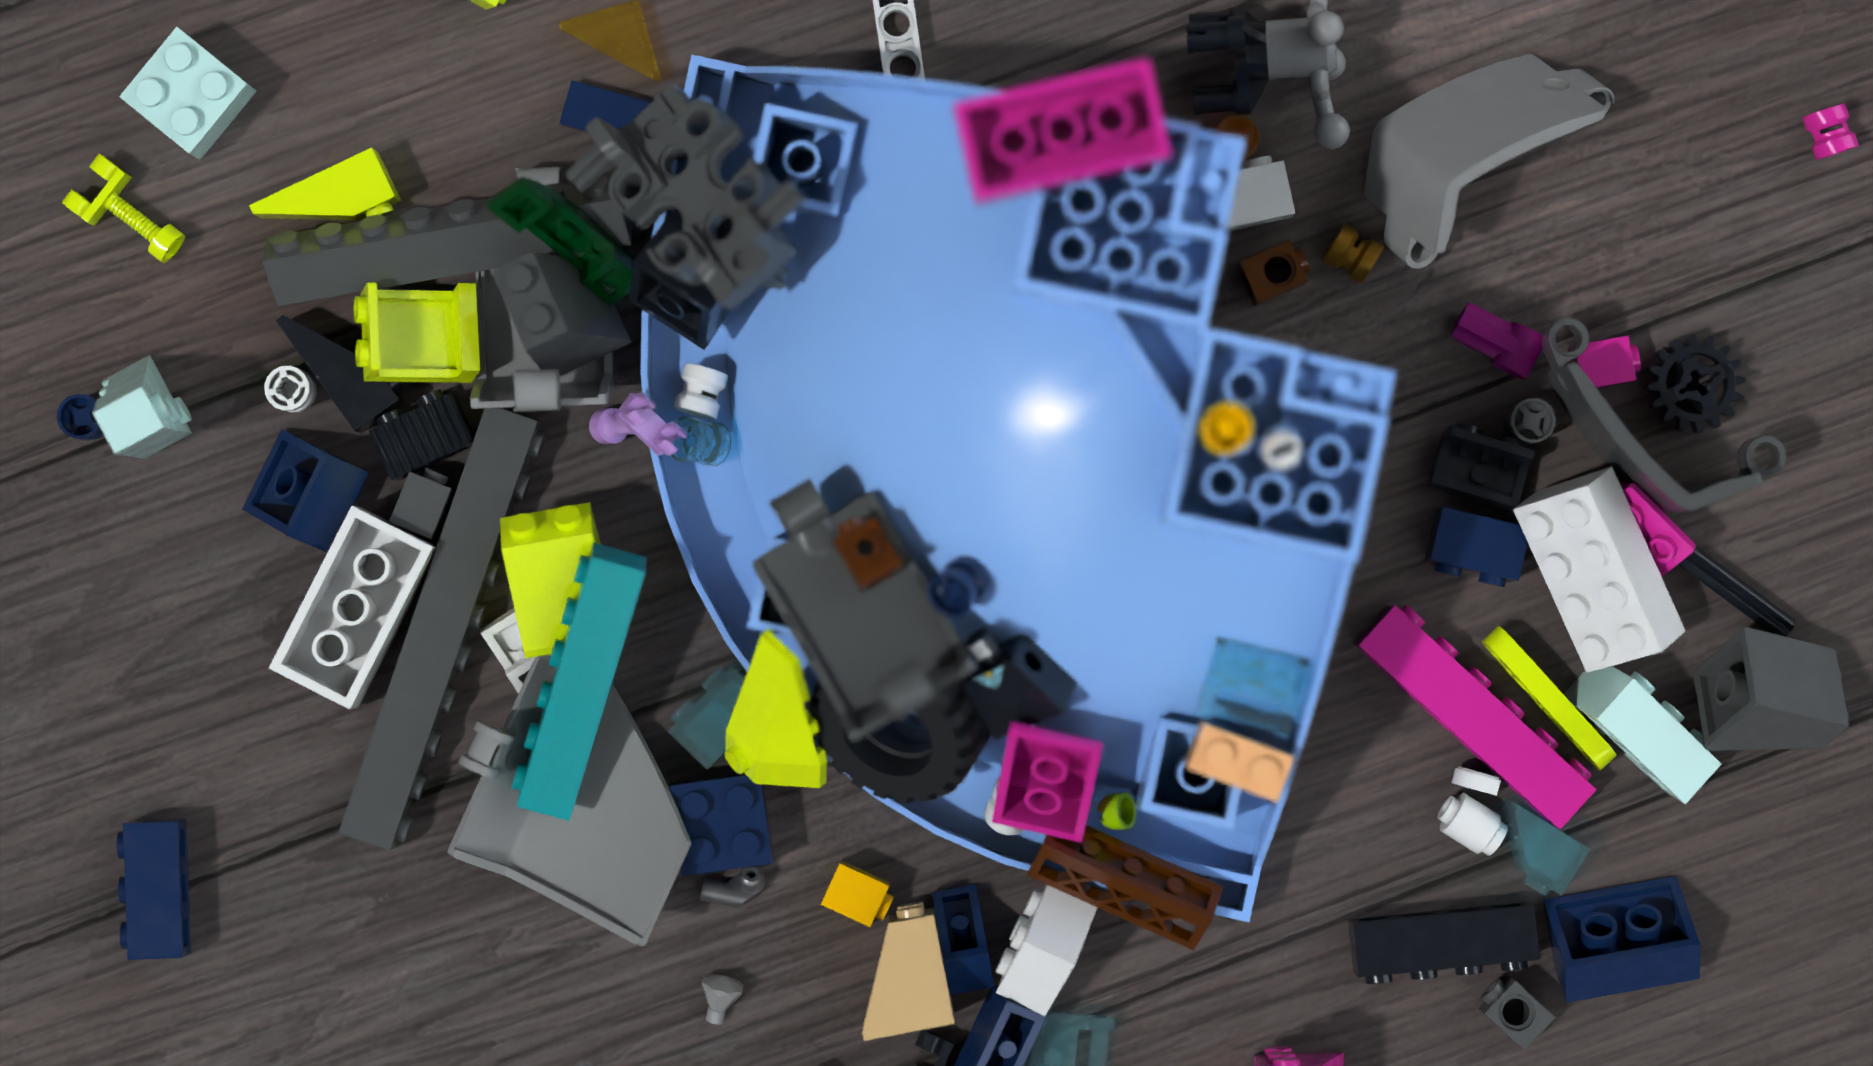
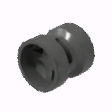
[1504,398,1556,445]

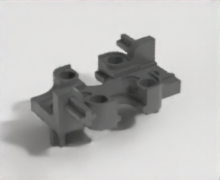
[566,84,806,311]

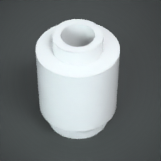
[1437,793,1508,856]

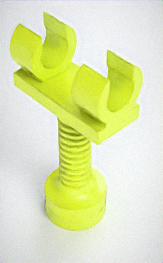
[61,154,185,263]

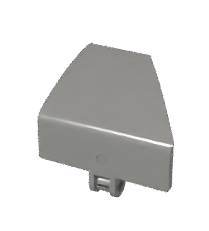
[448,654,691,946]

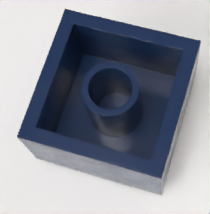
[669,773,774,876]

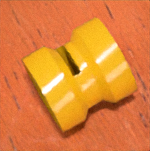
[1199,403,1253,455]

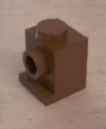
[833,515,903,594]

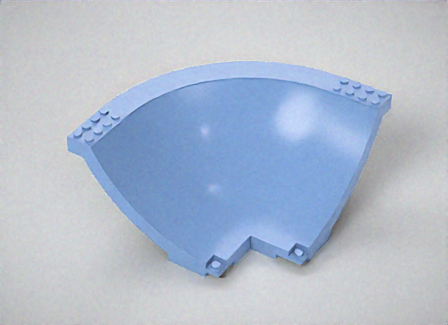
[640,55,1396,922]

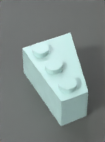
[1564,666,1721,804]

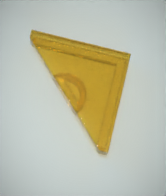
[558,0,662,83]

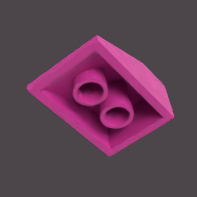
[992,722,1103,843]

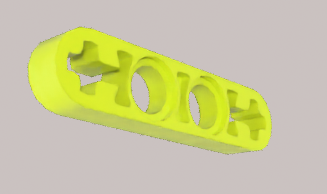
[1481,626,1617,771]

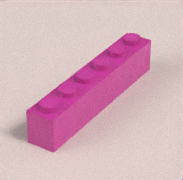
[1354,605,1597,830]

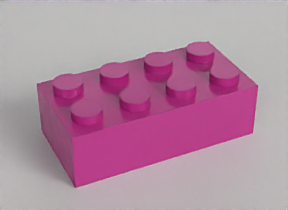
[953,58,1171,207]

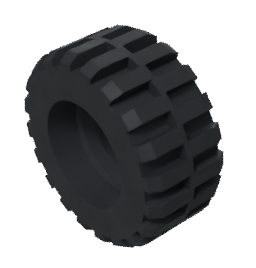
[809,676,991,803]

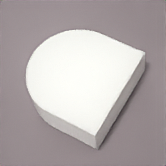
[1451,766,1501,796]

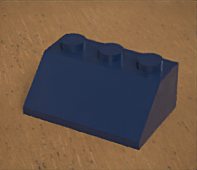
[1543,876,1701,1003]

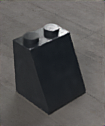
[629,209,733,350]

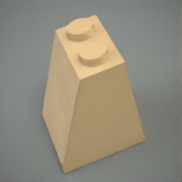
[862,902,954,1041]

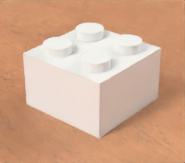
[995,885,1098,1016]

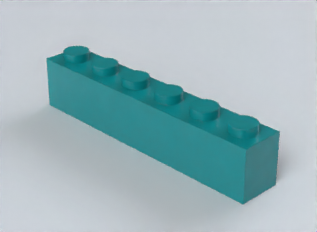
[511,542,647,821]

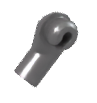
[700,866,765,908]

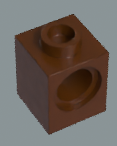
[1236,240,1311,307]

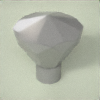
[701,974,744,1025]

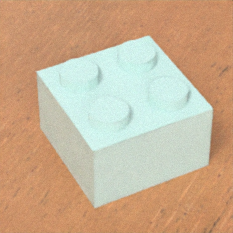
[119,27,257,160]

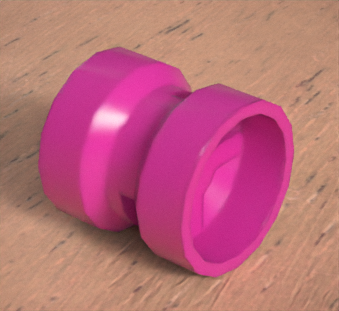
[1802,103,1859,161]

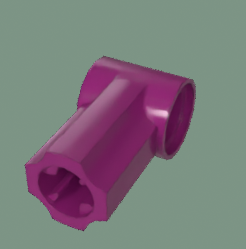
[1449,302,1543,380]

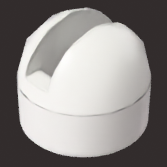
[1261,430,1302,470]

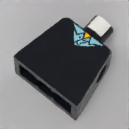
[962,627,1077,740]

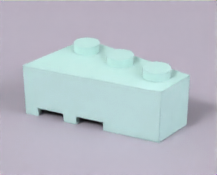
[93,355,192,459]

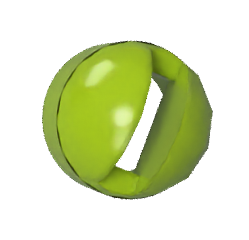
[1097,792,1136,830]

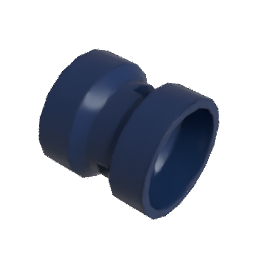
[57,394,104,441]
[928,556,990,617]

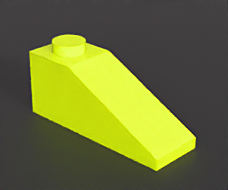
[249,147,401,220]

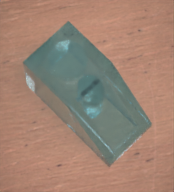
[1501,799,1590,897]

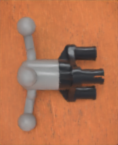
[1186,0,1350,149]

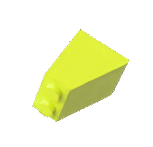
[500,502,601,658]

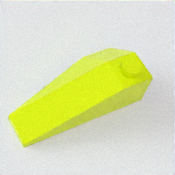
[724,629,827,788]

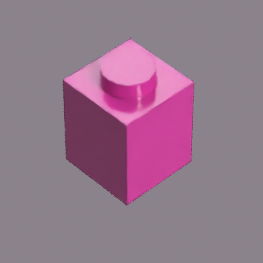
[1567,336,1641,388]

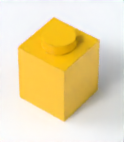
[821,860,894,927]

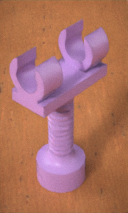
[589,392,687,456]

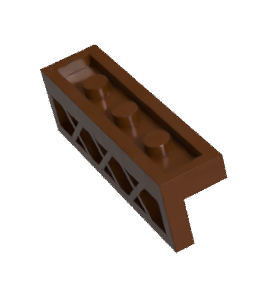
[1027,825,1223,951]

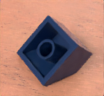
[242,429,369,553]

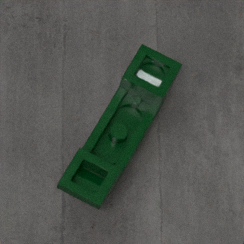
[486,177,633,306]

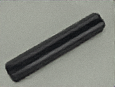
[1678,546,1796,637]

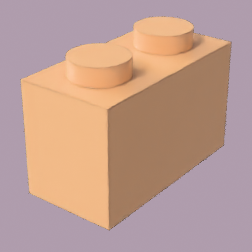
[1184,719,1294,802]

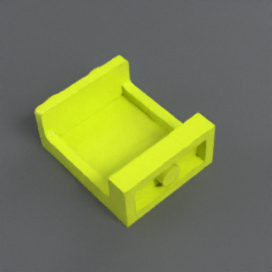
[353,282,480,383]

